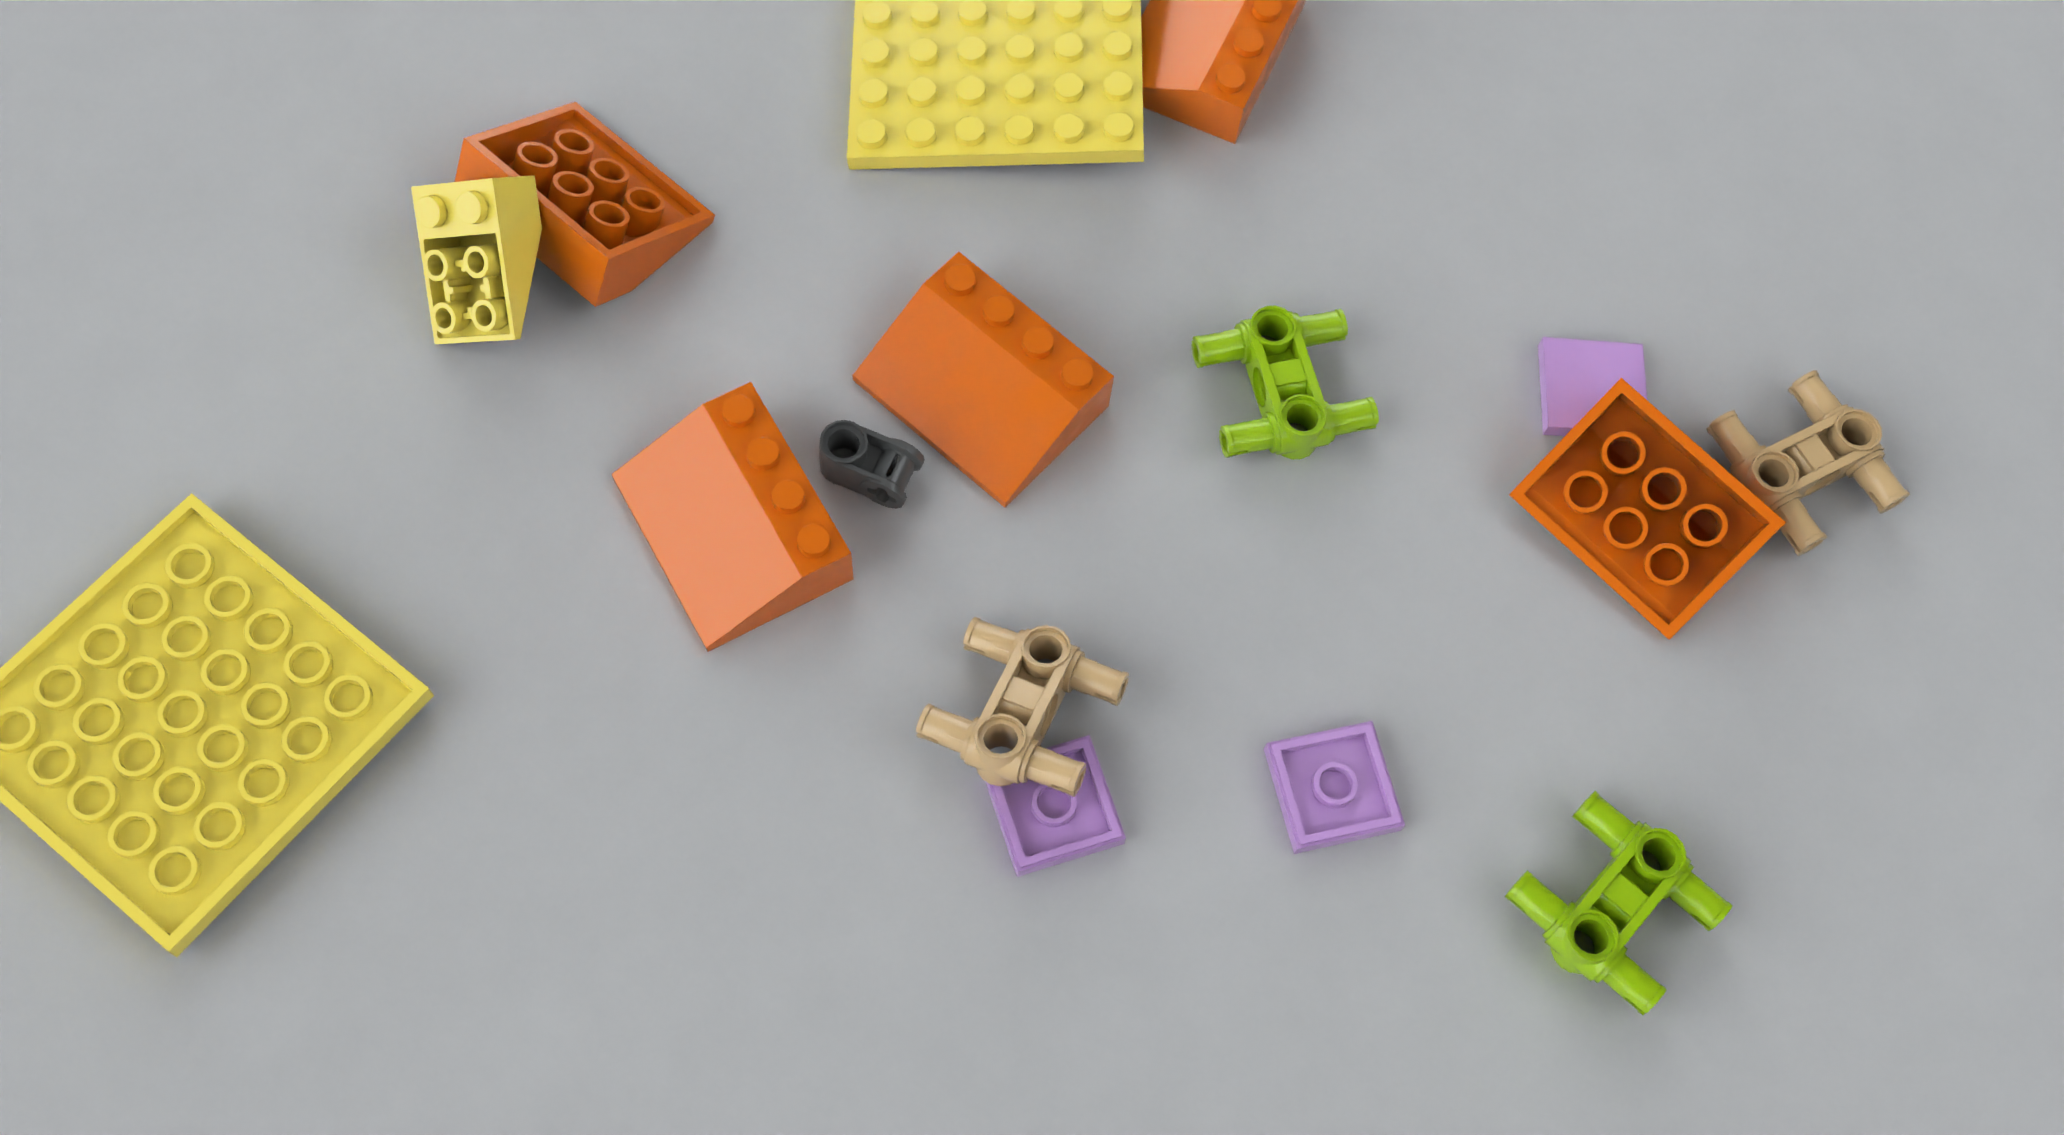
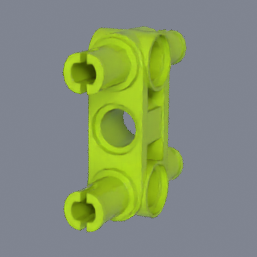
[1191,305,1379,459]
[1504,791,1733,1015]

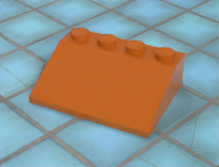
[1141,0,1306,144]
[454,101,715,307]
[852,251,1114,508]
[1509,378,1786,640]
[612,382,854,652]

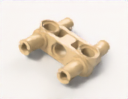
[1706,370,1910,556]
[916,617,1129,797]

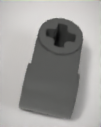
[819,420,925,509]

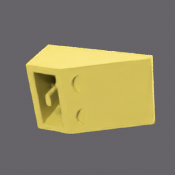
[411,175,542,344]

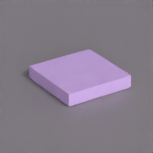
[1538,337,1647,436]
[1264,721,1405,854]
[985,735,1126,877]

